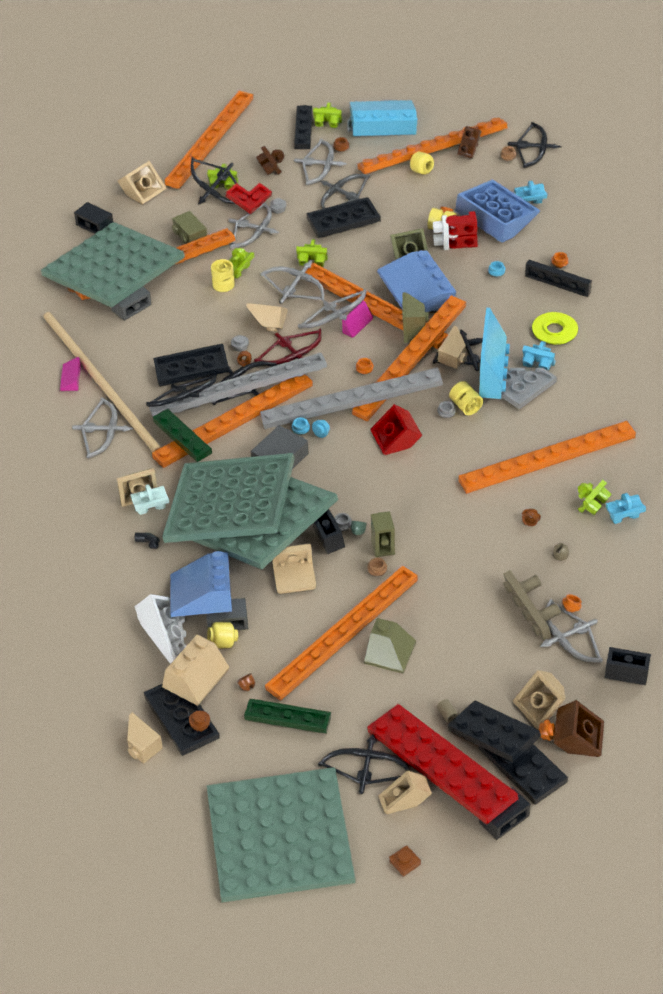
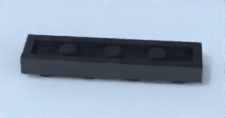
[295,105,313,149]
[525,259,592,297]

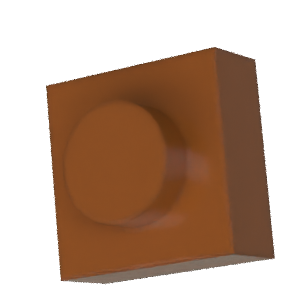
[389,845,421,877]

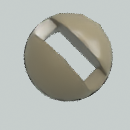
[553,543,569,561]

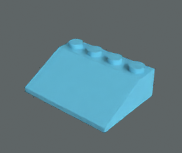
[349,100,417,136]
[479,308,510,399]

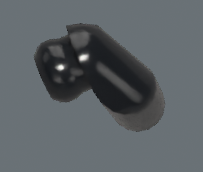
[135,532,160,549]

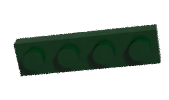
[153,408,212,462]
[244,698,331,734]

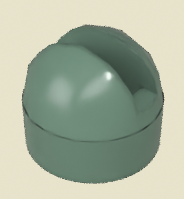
[351,521,367,535]

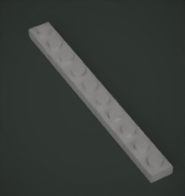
[149,352,327,417]
[260,368,443,429]

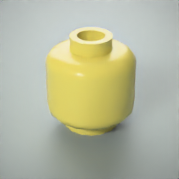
[410,152,434,175]
[207,622,238,649]

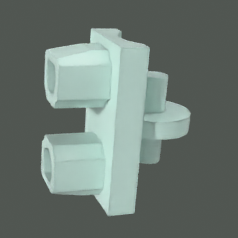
[131,484,169,515]

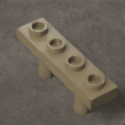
[503,570,561,640]

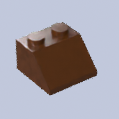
[554,700,604,757]

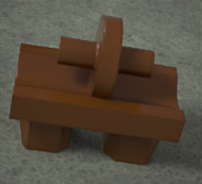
[457,126,481,159]
[256,146,285,175]

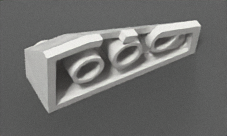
[135,594,186,664]

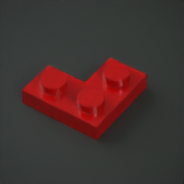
[225,183,272,215]

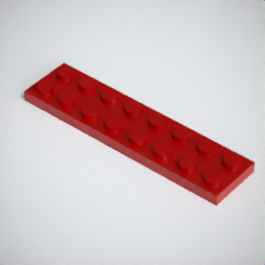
[367,704,518,824]

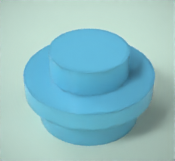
[488,261,505,277]
[291,417,310,434]
[312,420,330,438]

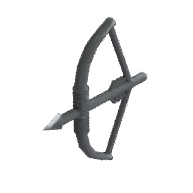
[320,174,370,209]

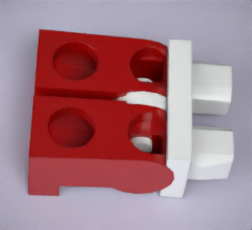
[433,211,477,250]

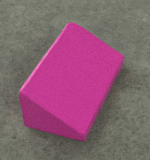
[342,301,373,338]
[60,357,81,391]

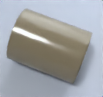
[437,699,459,723]

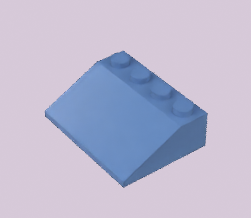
[455,179,540,242]
[377,250,456,312]
[170,551,232,617]

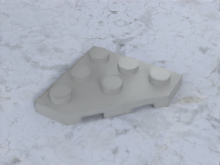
[479,368,557,409]

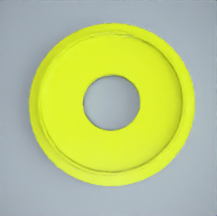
[532,312,578,345]

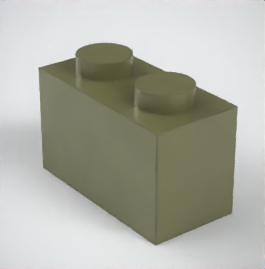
[172,211,207,244]
[371,511,395,557]

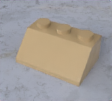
[162,634,229,706]

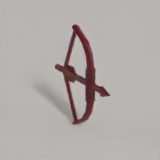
[254,328,322,365]

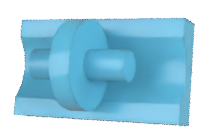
[514,180,547,204]
[522,341,556,371]
[606,493,646,524]

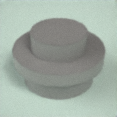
[270,198,286,213]
[231,335,249,352]
[437,401,456,418]
[335,513,352,531]

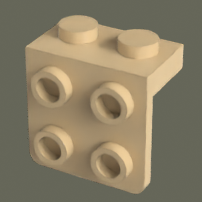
[272,544,316,594]

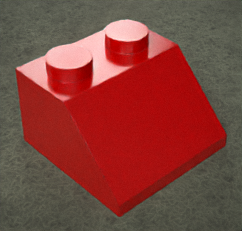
[370,404,423,455]

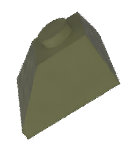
[390,228,428,260]
[402,292,429,343]
[364,618,416,674]

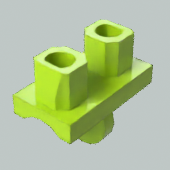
[313,102,343,128]
[207,163,239,190]
[296,239,328,267]
[229,248,255,279]
[577,480,612,515]

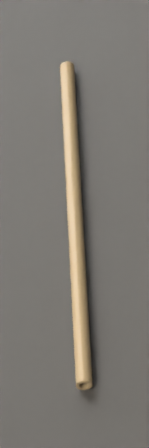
[43,312,161,452]

